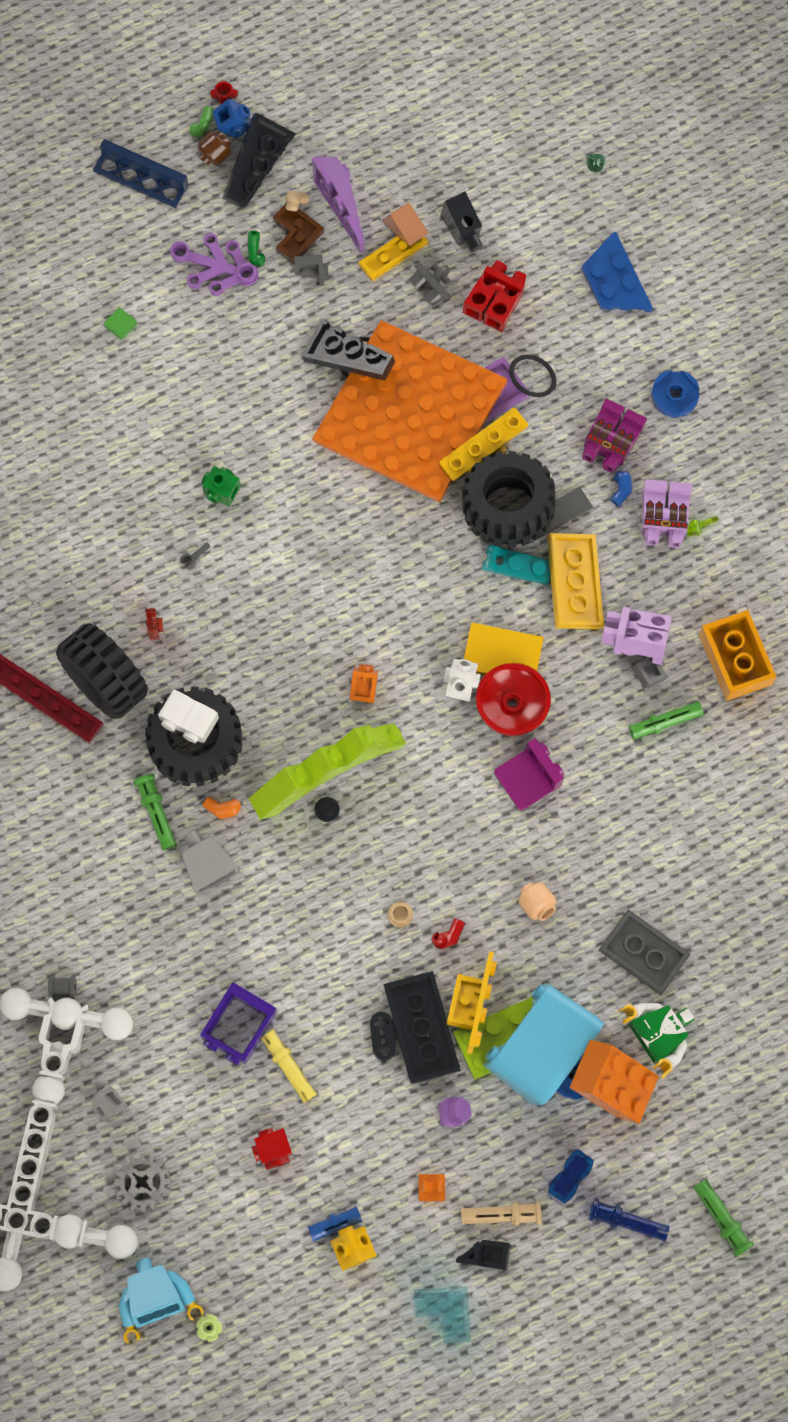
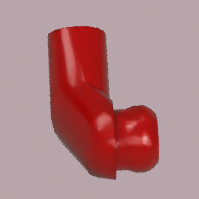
[431,918,465,949]

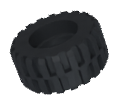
[462,451,556,548]
[56,623,148,719]
[145,686,243,787]

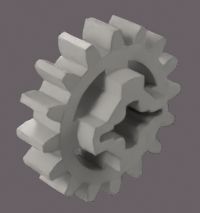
[114,1154,172,1213]

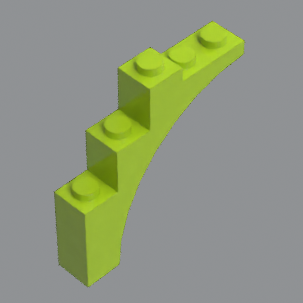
[248,723,406,820]

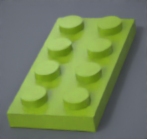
[453,997,534,1080]

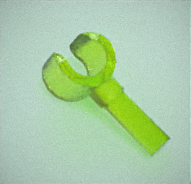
[687,516,719,537]

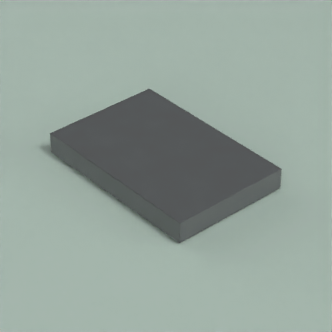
[598,909,691,995]

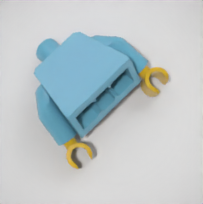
[119,1258,203,1344]

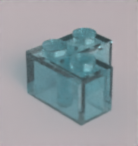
[413,1286,471,1344]

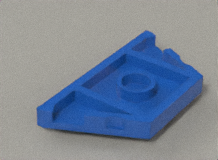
[581,232,653,312]

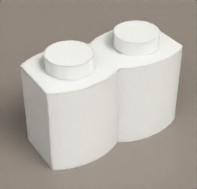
[158,689,219,744]

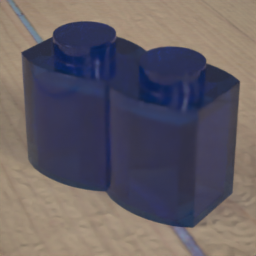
[547,1149,594,1206]

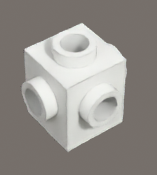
[443,659,481,702]

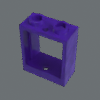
[200,982,278,1065]

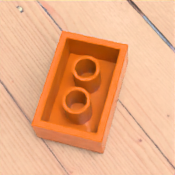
[569,1040,659,1124]

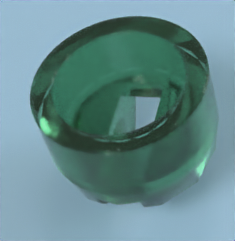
[586,154,605,173]

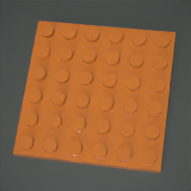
[312,320,508,503]

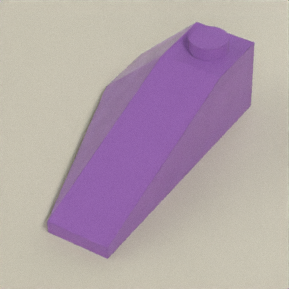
[312,156,364,253]

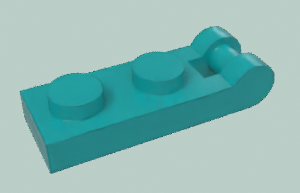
[481,545,550,585]

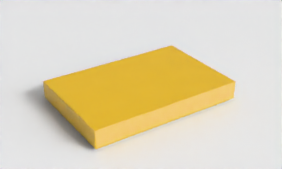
[464,622,544,675]

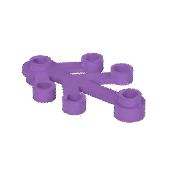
[170,233,258,296]

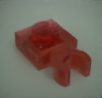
[145,608,164,640]

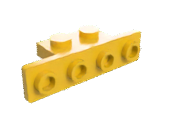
[439,408,528,481]
[447,951,497,1054]

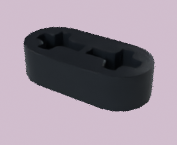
[370,1012,396,1062]

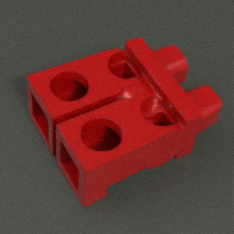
[462,260,527,333]

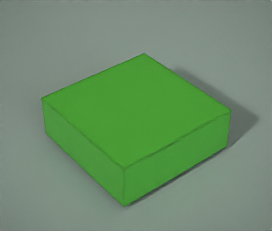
[103,307,138,340]

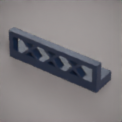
[93,139,189,208]

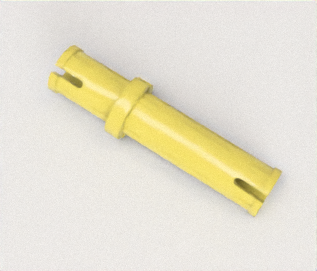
[260,1029,317,1104]

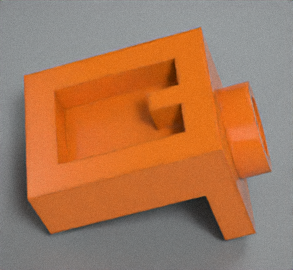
[349,664,379,703]

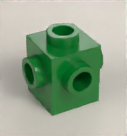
[201,466,241,507]

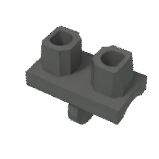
[409,262,452,306]

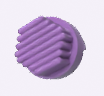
[438,1097,472,1128]

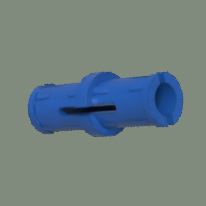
[307,1206,363,1242]

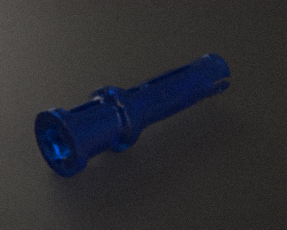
[588,1197,670,1242]

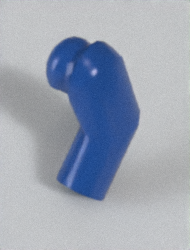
[610,471,632,507]

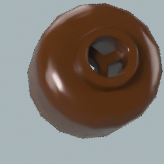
[197,131,232,166]

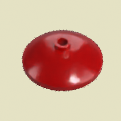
[476,663,551,736]

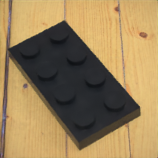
[383,971,461,1085]

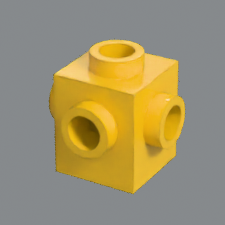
[330,1226,377,1271]

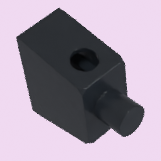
[440,191,483,252]

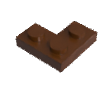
[273,202,324,264]

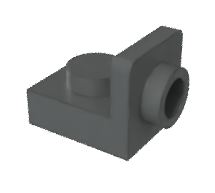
[294,255,329,286]

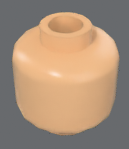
[519,883,556,921]

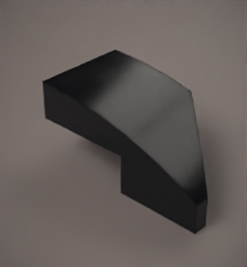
[456,1240,511,1271]

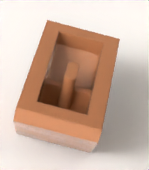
[382,202,428,247]

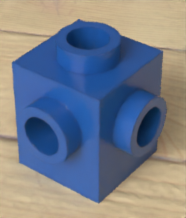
[212,99,251,138]

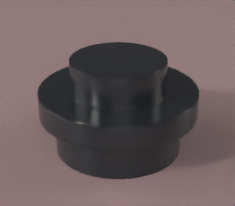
[314,797,340,822]

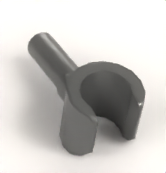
[180,543,211,570]

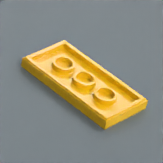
[547,533,604,629]

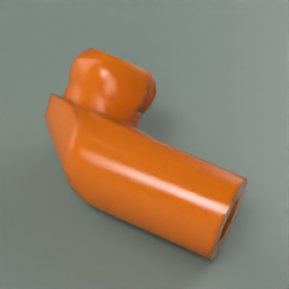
[202,796,241,819]

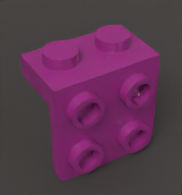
[494,738,564,811]

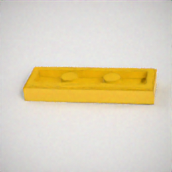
[358,236,429,282]

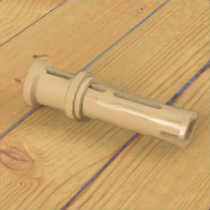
[461,1201,541,1226]

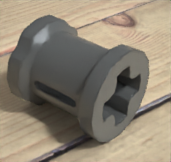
[48,975,77,999]

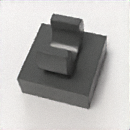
[632,658,667,689]

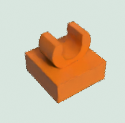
[418,1174,445,1202]

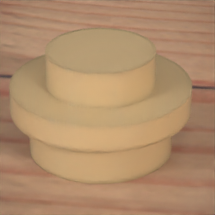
[388,902,413,928]

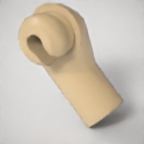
[285,191,309,212]

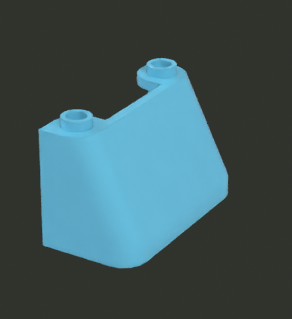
[483,983,604,1105]

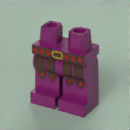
[582,398,647,473]

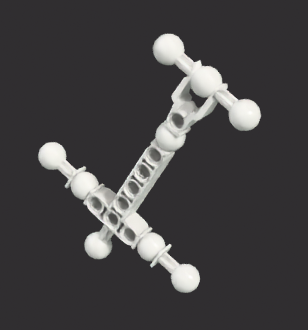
[0,988,138,1292]

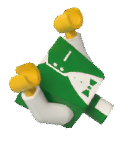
[618,1003,695,1079]

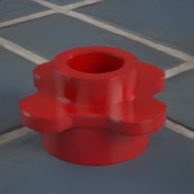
[210,81,238,105]

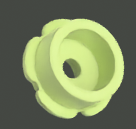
[196,1314,222,1342]

